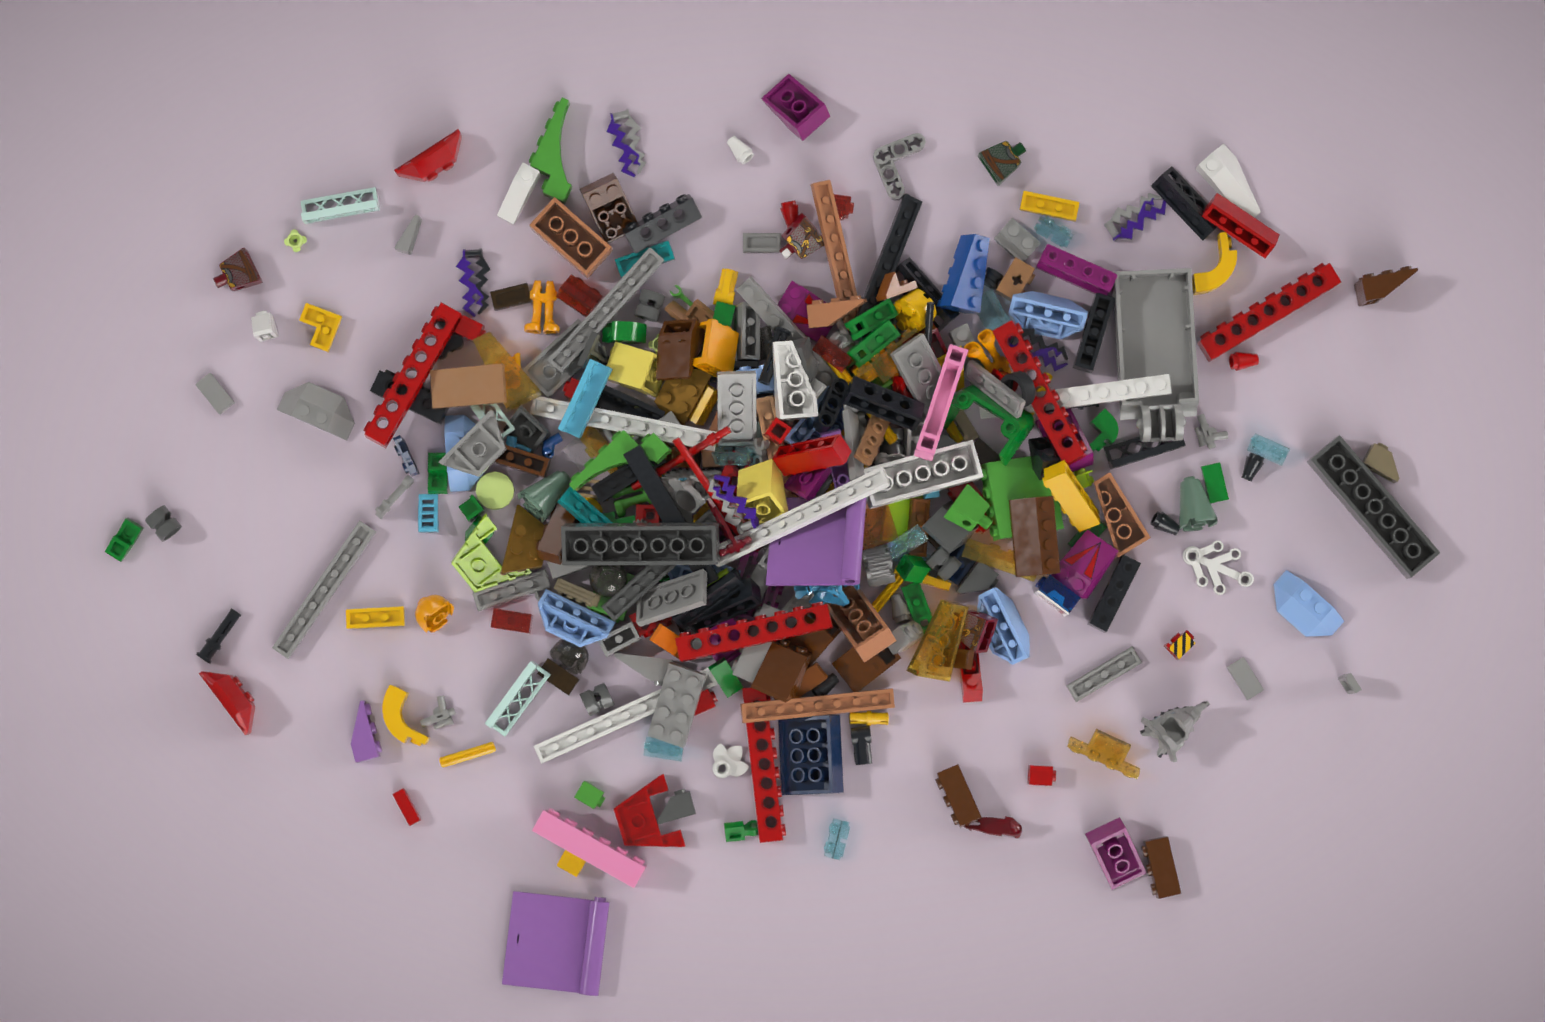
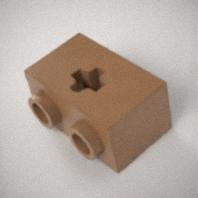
[995,257,1036,302]

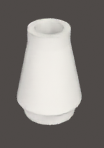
[727,136,754,164]

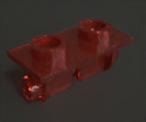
[812,335,853,373]

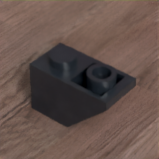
[1028,437,1061,480]

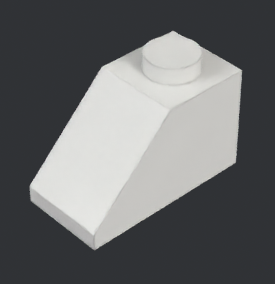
[251,311,279,342]

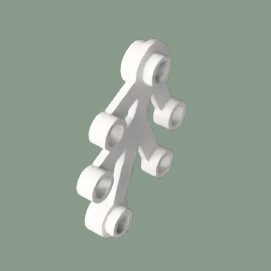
[1183,540,1254,595]

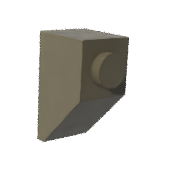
[1362,443,1400,483]

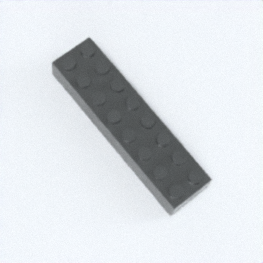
[1307,435,1440,579]
[561,522,720,565]

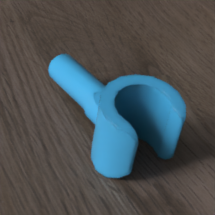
[506,436,532,452]

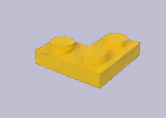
[299,303,342,353]

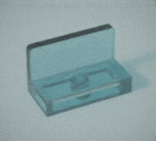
[977,289,1010,331]

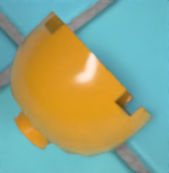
[415,594,454,633]

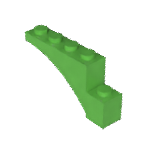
[529,97,572,205]
[569,430,672,491]

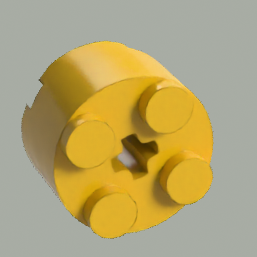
[893,289,937,333]

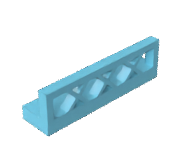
[558,359,612,439]

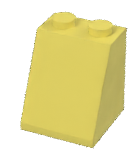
[606,342,664,398]
[737,459,788,525]

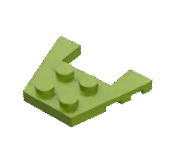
[451,514,532,593]

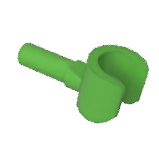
[670,285,693,307]

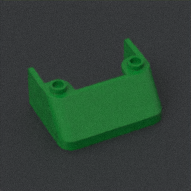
[943,384,1035,466]

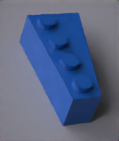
[937,234,990,314]

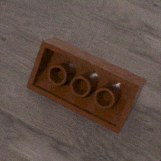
[1009,496,1060,577]

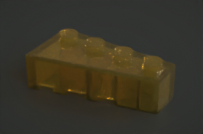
[473,332,542,412]
[906,599,969,682]

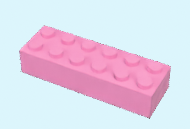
[532,808,647,888]

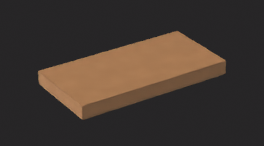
[430,364,507,409]

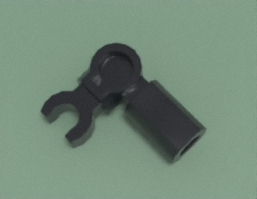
[436,321,464,360]

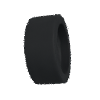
[1001,371,1035,407]

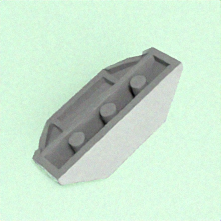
[277,382,355,441]

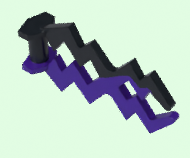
[456,248,491,317]
[1010,328,1068,372]

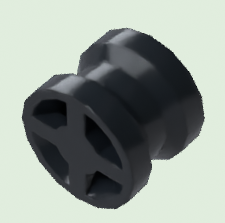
[984,267,1004,290]

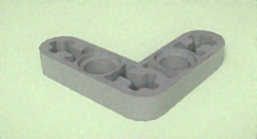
[873,133,926,201]

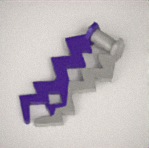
[606,109,646,177]
[1104,193,1166,241]
[708,475,759,535]

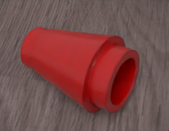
[780,200,798,228]
[1229,352,1259,371]

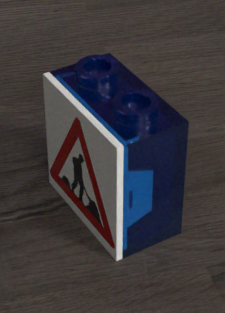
[1034,574,1081,616]

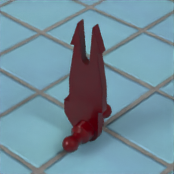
[707,498,752,557]
[964,816,1022,839]

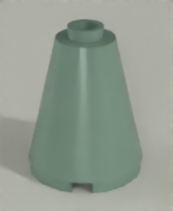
[517,471,571,523]
[1179,476,1218,531]

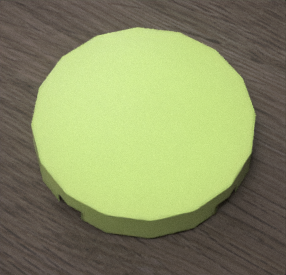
[476,471,515,510]

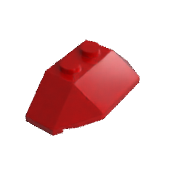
[394,129,462,182]
[199,671,255,735]

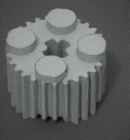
[862,545,896,587]

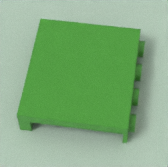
[980,456,1064,541]

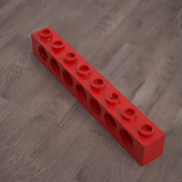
[1197,263,1342,362]
[364,302,462,449]
[992,320,1087,466]
[675,602,833,662]
[742,687,786,843]

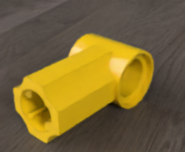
[713,268,738,305]

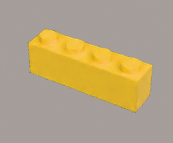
[1042,460,1100,532]

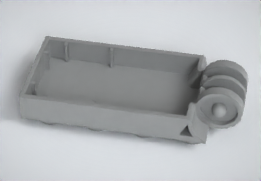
[1113,268,1199,442]

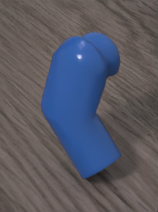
[542,432,563,459]

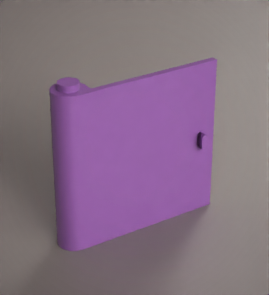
[766,497,867,586]
[502,891,610,996]

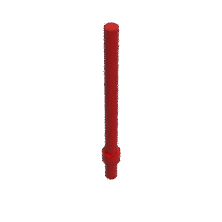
[631,426,731,491]
[672,437,740,536]

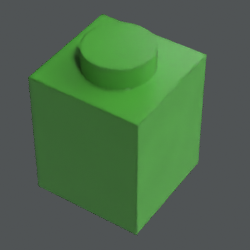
[574,781,605,809]

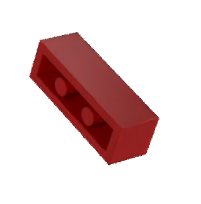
[392,788,421,826]

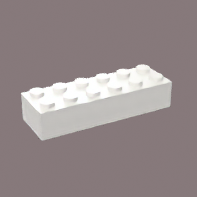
[864,440,983,509]

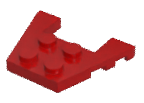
[614,774,686,847]

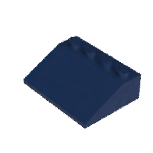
[778,715,844,795]

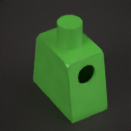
[944,484,993,531]

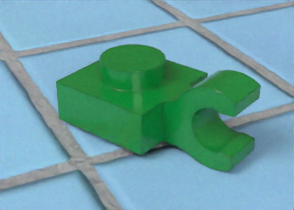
[724,820,758,842]

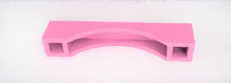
[914,344,968,461]

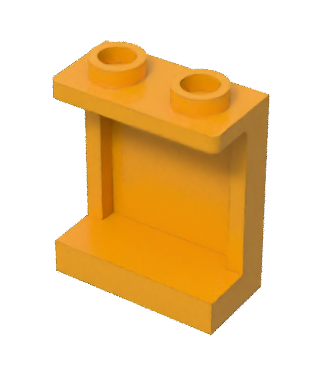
[692,319,739,378]

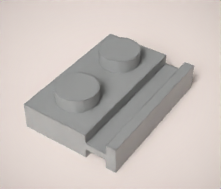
[994,218,1041,262]

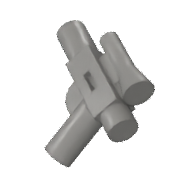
[1194,414,1228,449]
[420,696,456,730]

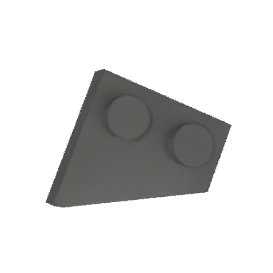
[577,331,609,369]

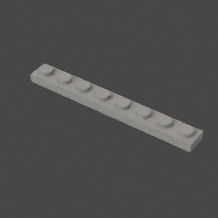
[547,248,664,374]
[736,276,841,392]
[272,521,376,659]

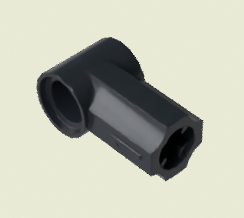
[850,726,872,765]

